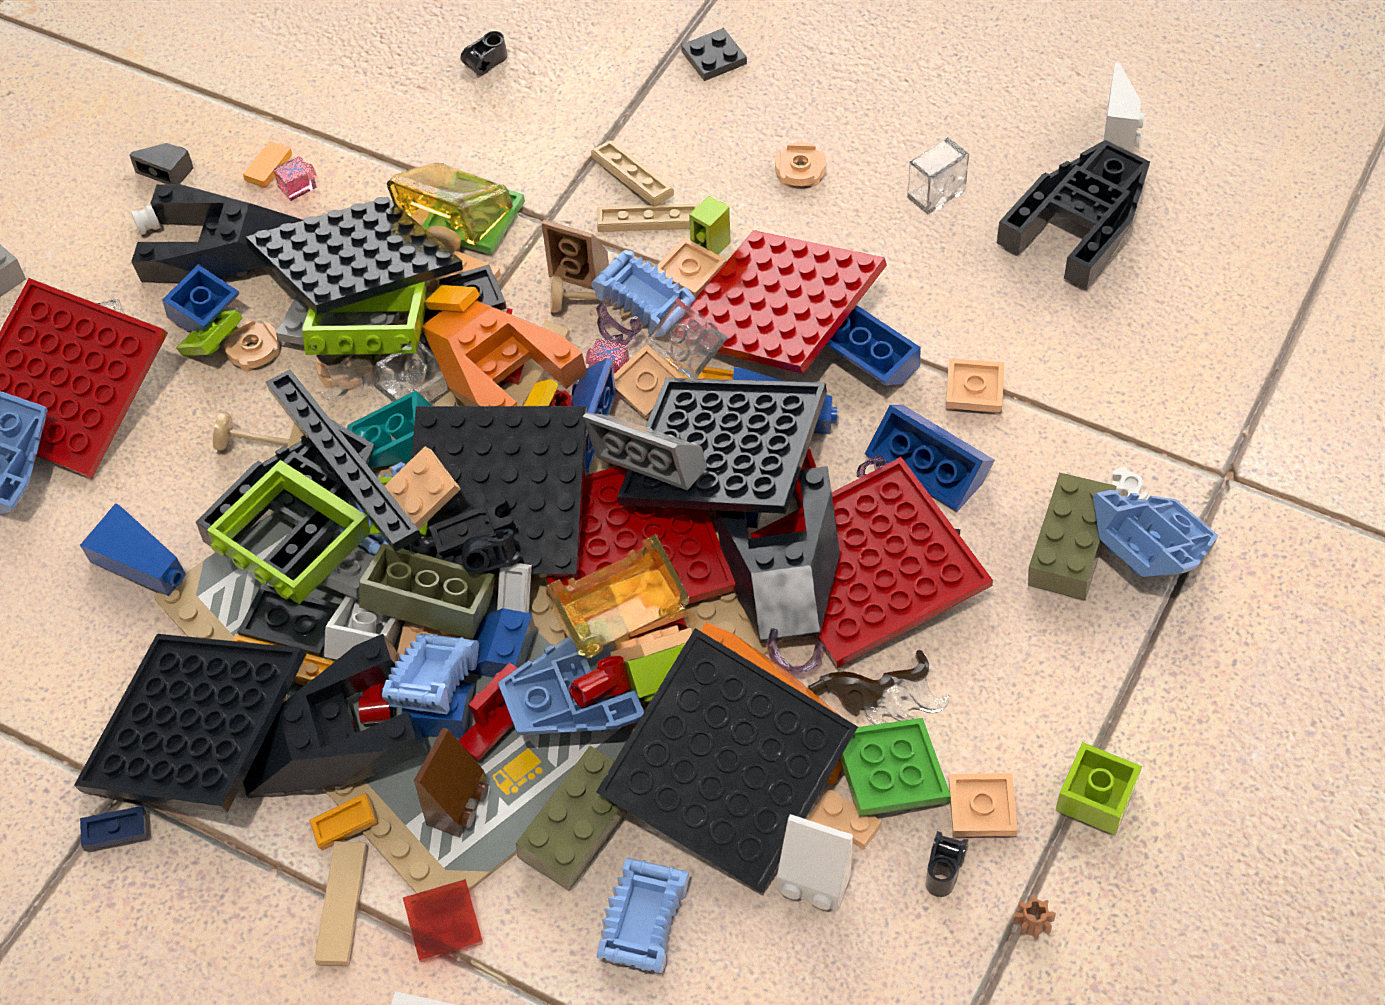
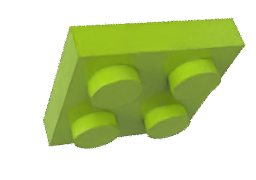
[176,310,243,356]

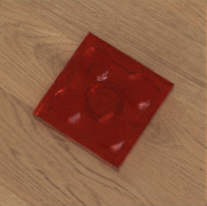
[403,879,483,962]

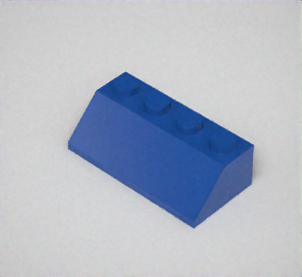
[826,305,921,385]
[571,358,616,475]
[865,405,995,511]

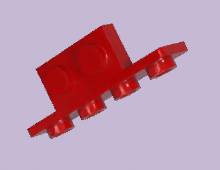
[458,663,518,760]

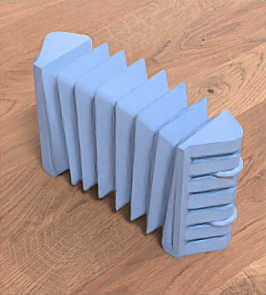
[591,250,695,337]
[382,633,479,714]
[597,857,689,973]

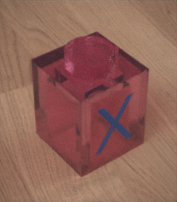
[273,155,317,201]
[586,338,629,374]

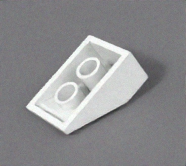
[1103,63,1145,153]
[324,595,403,660]
[777,814,853,911]

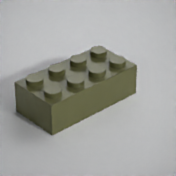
[1028,472,1117,600]
[359,543,494,640]
[516,746,627,891]

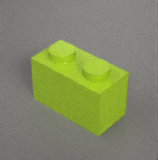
[689,196,731,255]

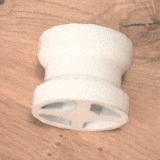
[131,204,160,235]

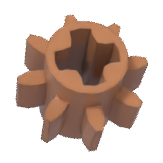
[1013,895,1056,940]

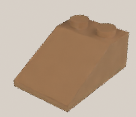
[542,220,609,290]

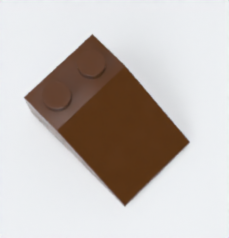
[414,728,489,838]

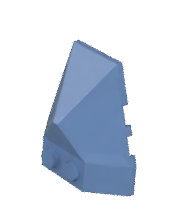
[0,391,48,515]
[1093,490,1218,577]
[498,618,644,735]

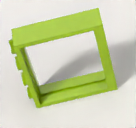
[302,282,427,355]
[207,460,370,604]

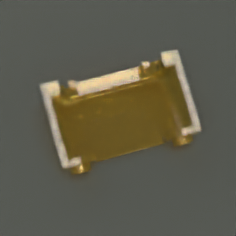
[387,162,513,245]
[546,535,689,658]

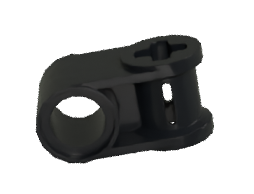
[460,31,508,76]
[461,528,521,574]
[925,831,969,897]

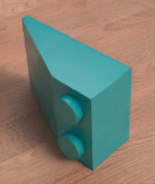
[347,390,433,468]

